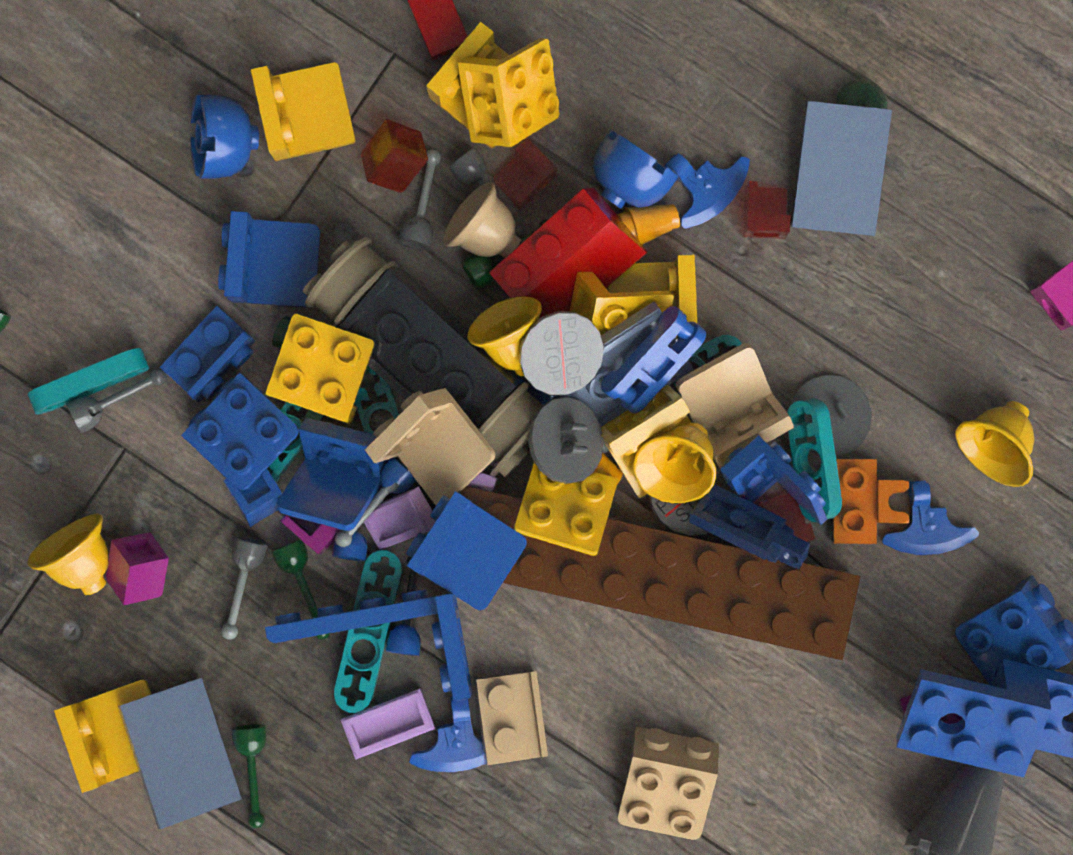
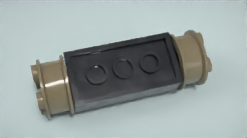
[303,236,543,478]

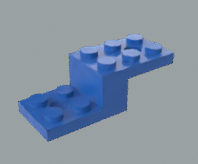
[896,659,1073,778]

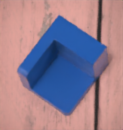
[223,469,283,527]

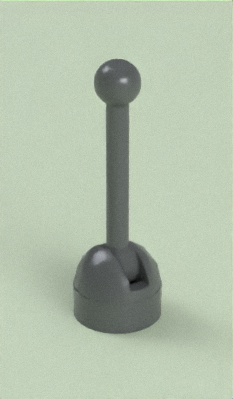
[449,148,526,239]
[66,369,167,433]

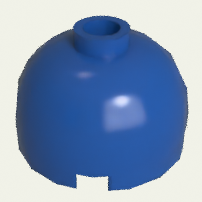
[190,95,259,179]
[593,129,679,209]

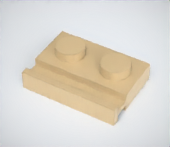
[474,671,548,765]

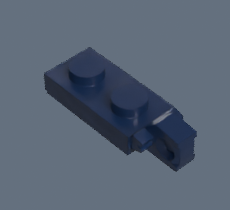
[689,484,810,569]

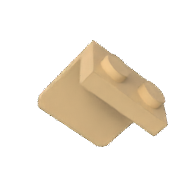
[676,343,794,468]
[365,388,495,505]
[618,726,719,840]

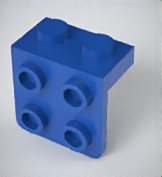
[218,211,321,308]
[181,373,299,490]
[277,418,387,531]
[720,435,827,525]
[406,491,527,610]
[955,575,1073,686]

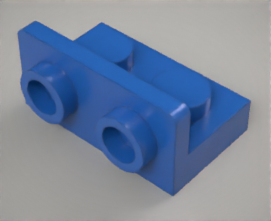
[160,306,256,402]

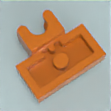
[834,459,909,544]

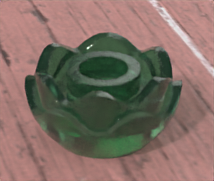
[836,79,887,109]

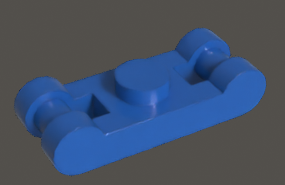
[601,306,706,414]

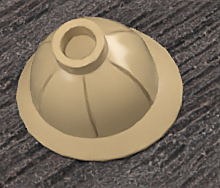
[443,182,521,258]

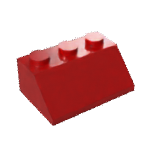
[489,188,648,319]

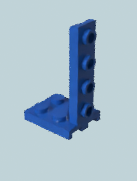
[265,589,473,701]

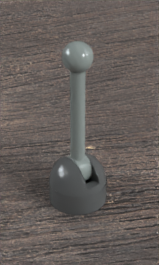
[398,149,441,250]
[221,537,268,640]

